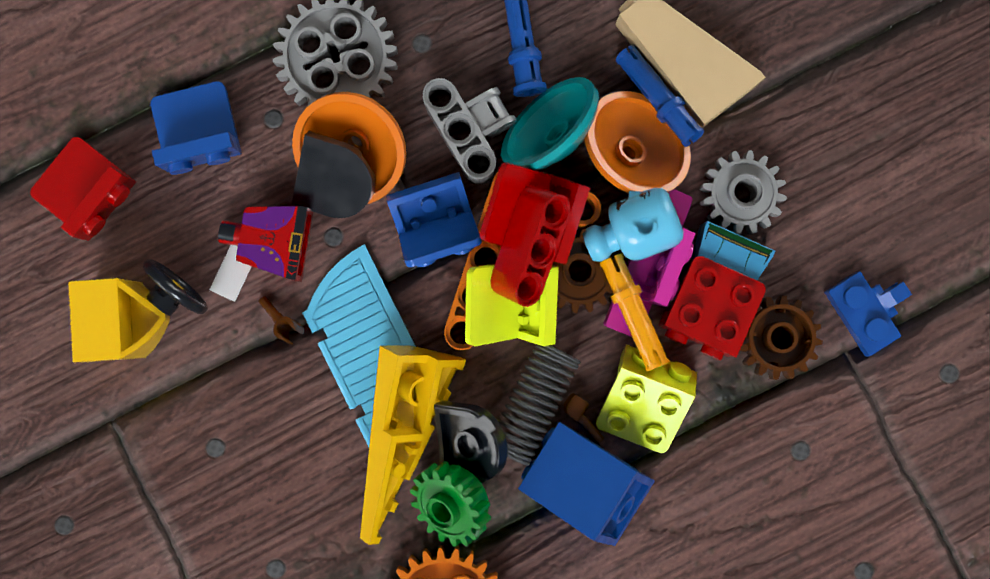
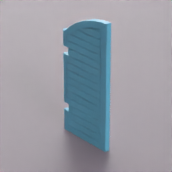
[302,244,416,447]

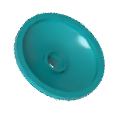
[501,77,599,171]

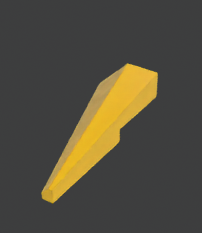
[360,345,466,545]

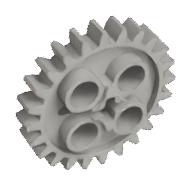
[273,0,398,107]

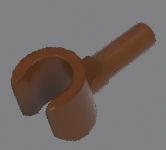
[259,296,304,345]
[563,393,604,444]

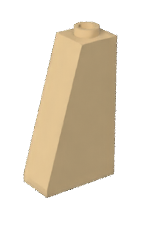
[615,0,766,128]

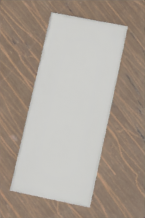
[210,245,252,302]

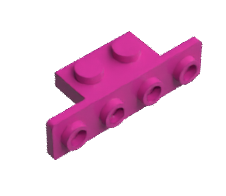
[604,189,696,338]

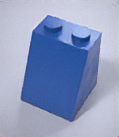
[518,422,655,546]

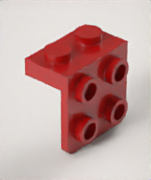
[30,137,136,241]
[480,162,590,264]
[658,256,766,361]

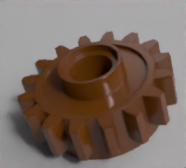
[552,229,613,314]
[740,295,823,380]

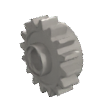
[699,150,787,235]

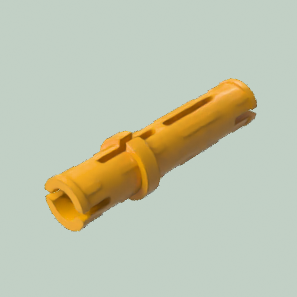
[599,254,670,372]

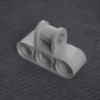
[422,78,517,184]

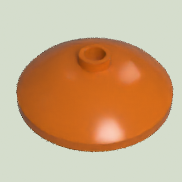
[584,91,691,193]
[292,92,406,204]

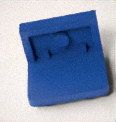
[150,81,242,175]
[386,172,482,267]

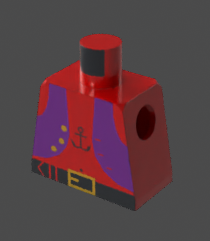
[218,206,314,282]

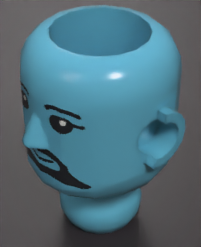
[583,187,684,262]

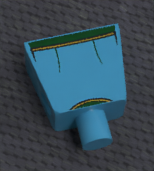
[690,221,775,280]

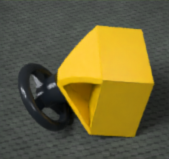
[68,259,208,362]

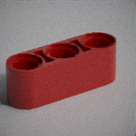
[490,185,571,307]

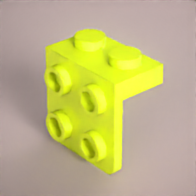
[465,264,559,346]
[596,344,697,453]

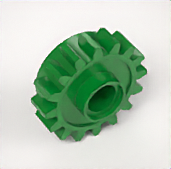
[410,461,491,547]

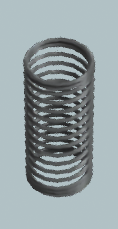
[497,344,581,466]

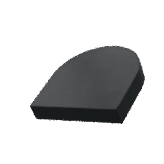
[291,131,376,218]
[434,401,508,483]

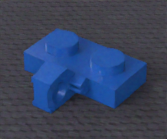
[824,271,912,357]

